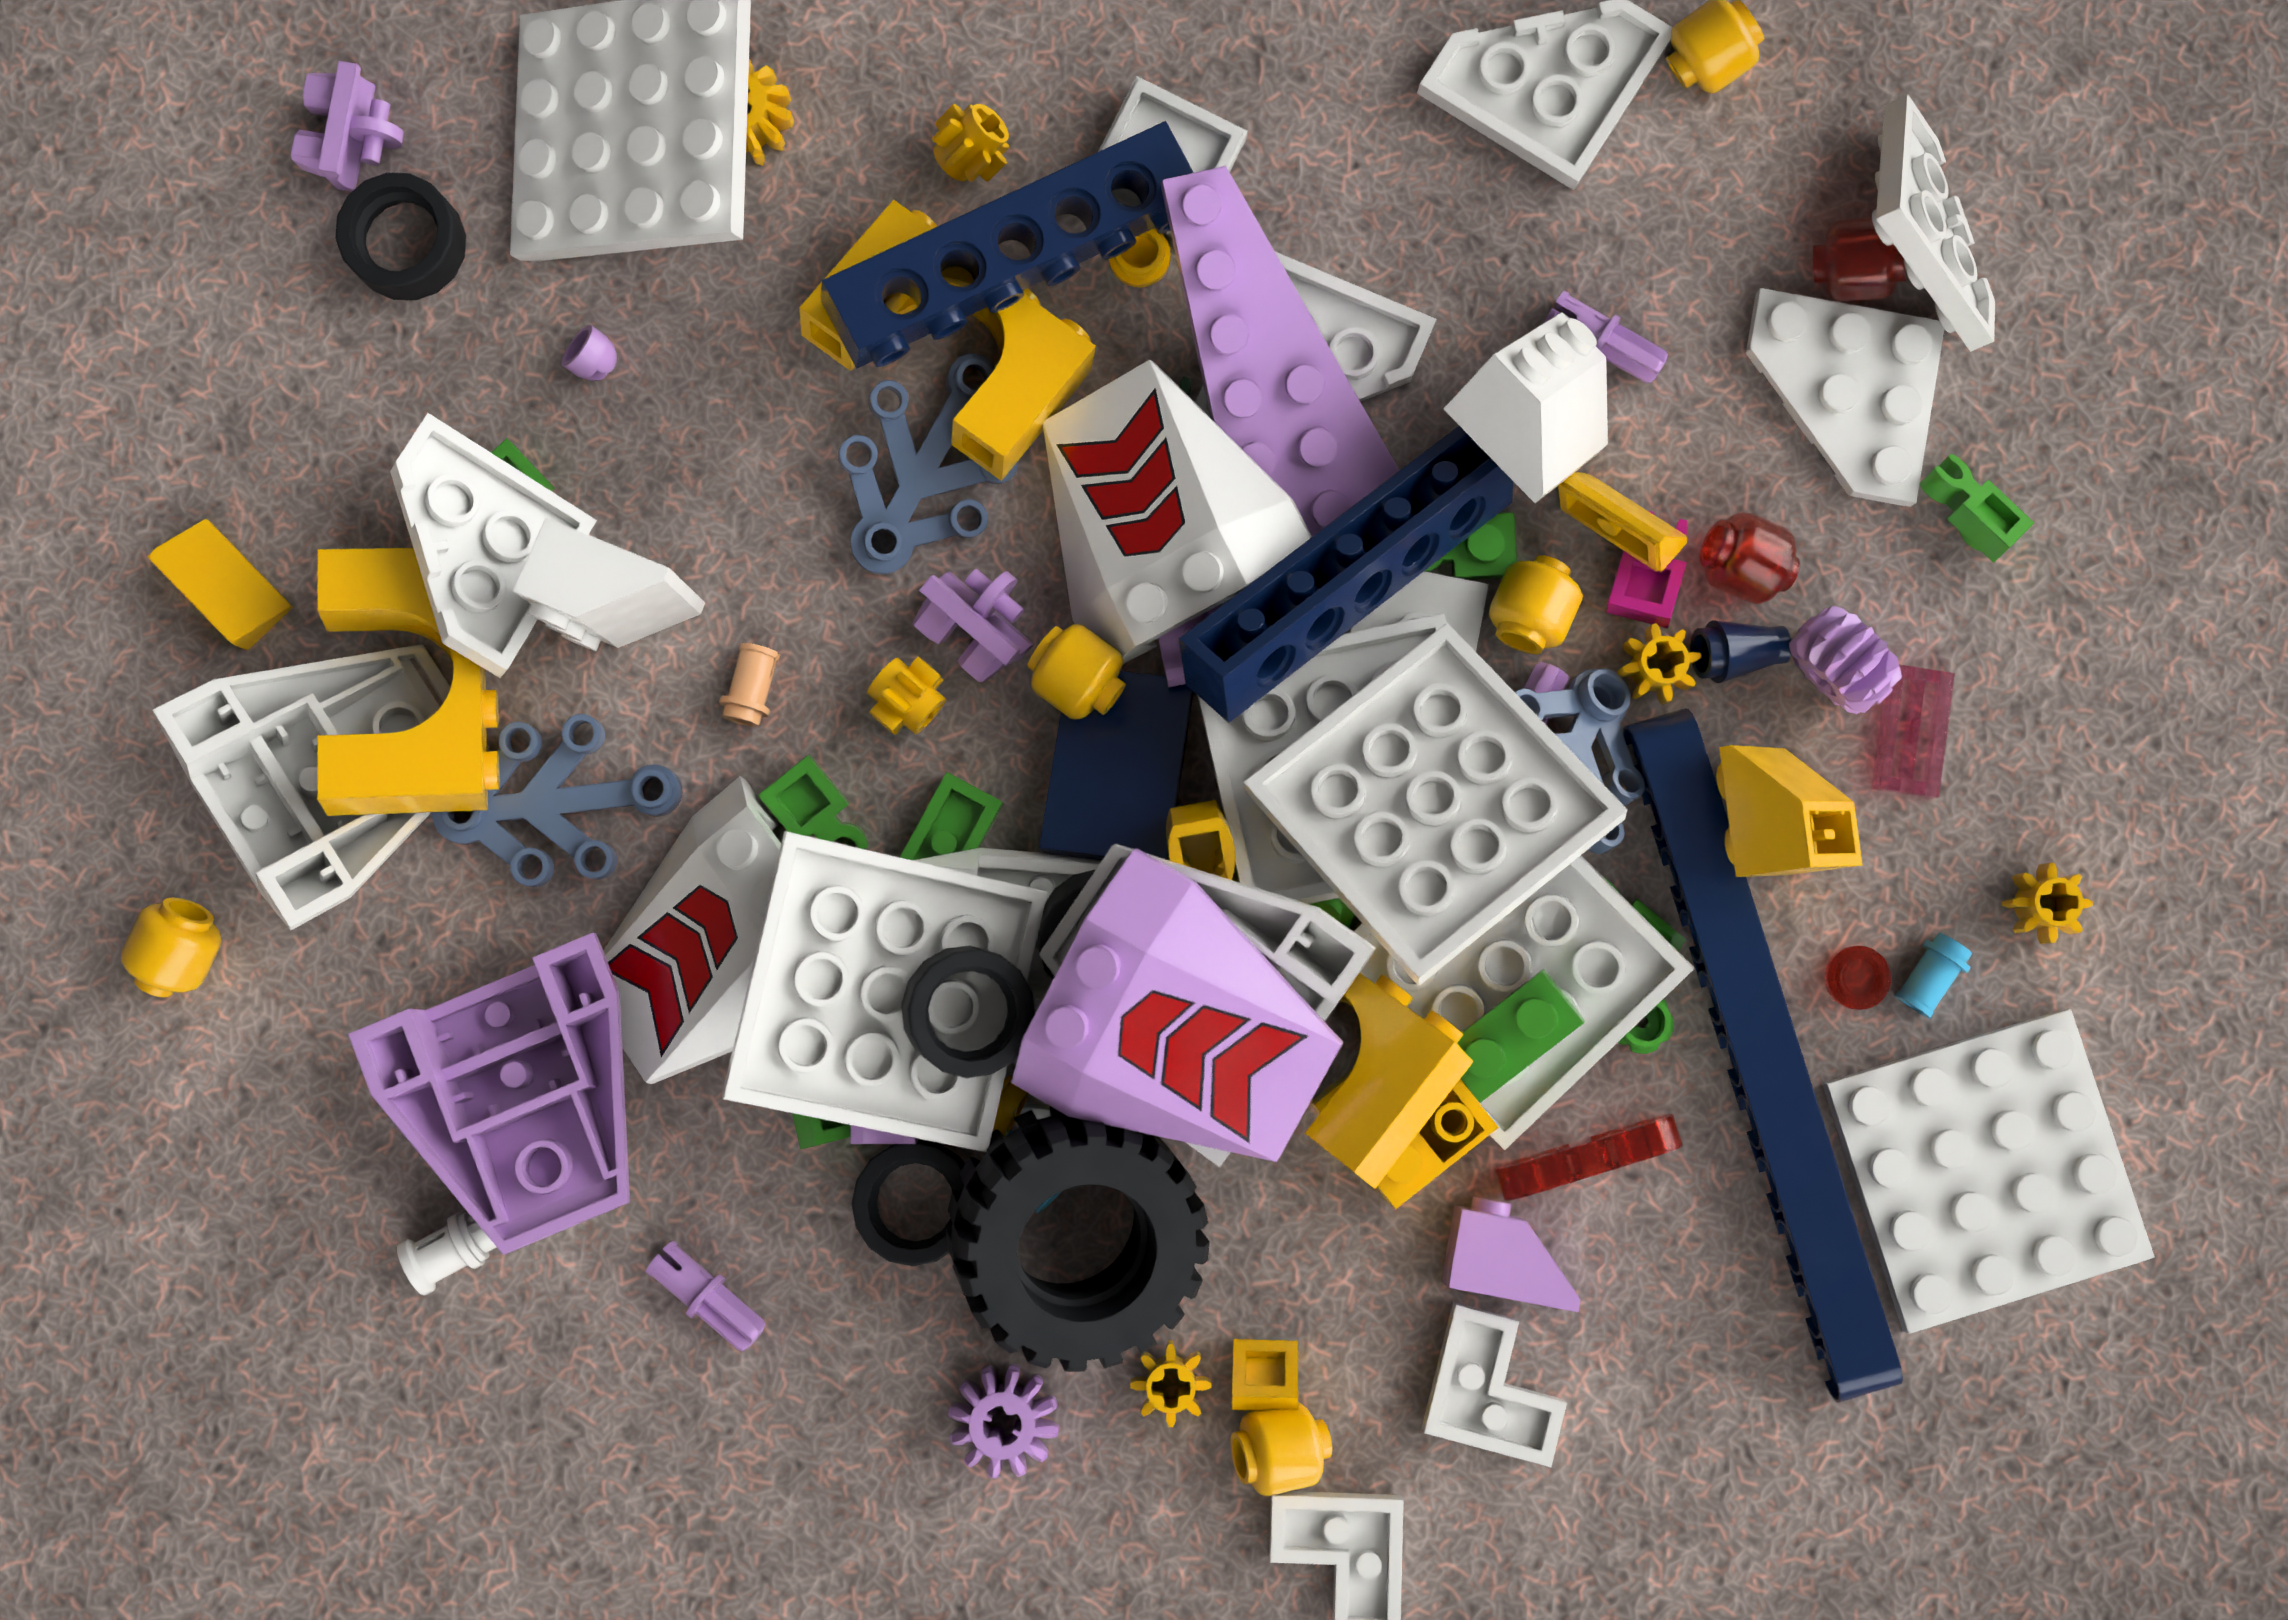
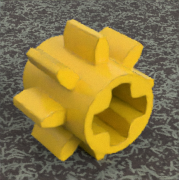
[932,103,1009,182]
[1617,623,1701,705]
[867,656,946,735]
[2002,863,2093,944]
[1130,1340,1212,1427]

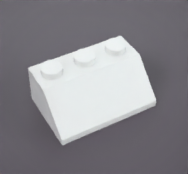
[1444,312,1608,503]
[513,517,705,651]

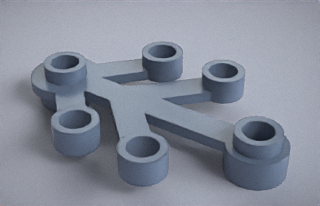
[838,354,1018,574]
[1515,668,1645,854]
[432,714,683,887]

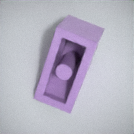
[1441,1196,1581,1312]

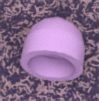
[561,325,617,381]

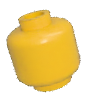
[1666,0,1765,94]
[1488,555,1583,655]
[1027,624,1126,719]
[121,897,222,997]
[1230,1402,1332,1496]

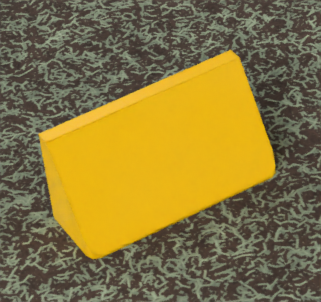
[1558,472,1688,572]
[147,519,293,651]

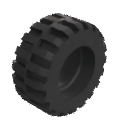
[946,1106,1210,1372]

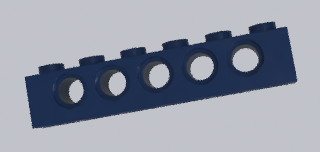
[821,121,1194,369]
[1179,426,1513,723]

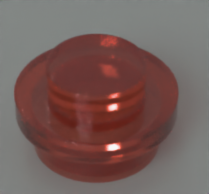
[1825,946,1891,1010]

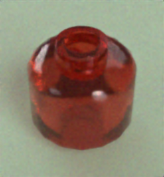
[1813,217,1907,303]
[1699,512,1800,604]

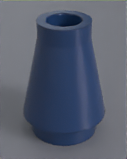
[1690,620,1791,684]

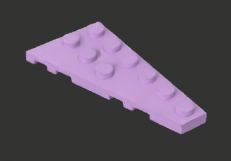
[1160,166,1399,537]

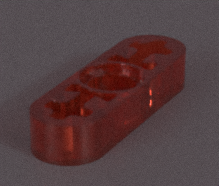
[1494,1114,1683,1200]

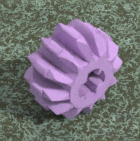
[1789,606,1902,714]
[948,1363,1059,1478]

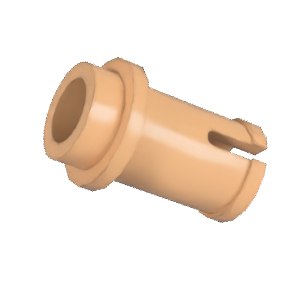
[719,643,780,727]

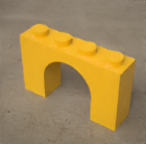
[799,199,1096,481]
[317,548,500,816]
[1305,972,1474,1189]

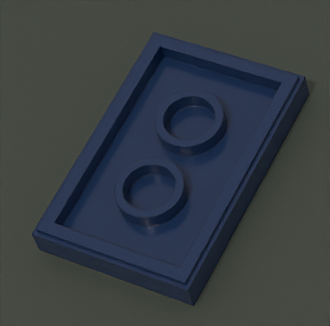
[1039,671,1194,861]

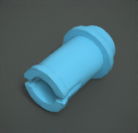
[1894,933,1972,1019]

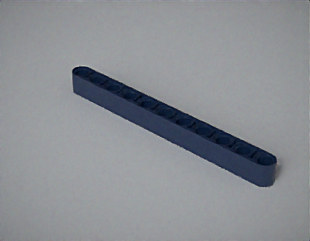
[1623,708,1903,1403]

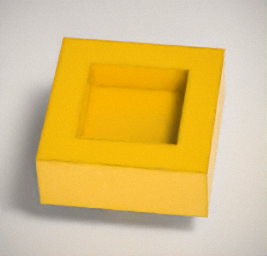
[1232,1339,1298,1411]

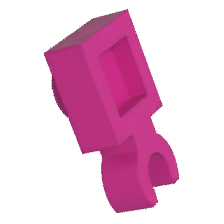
[1606,510,1688,628]

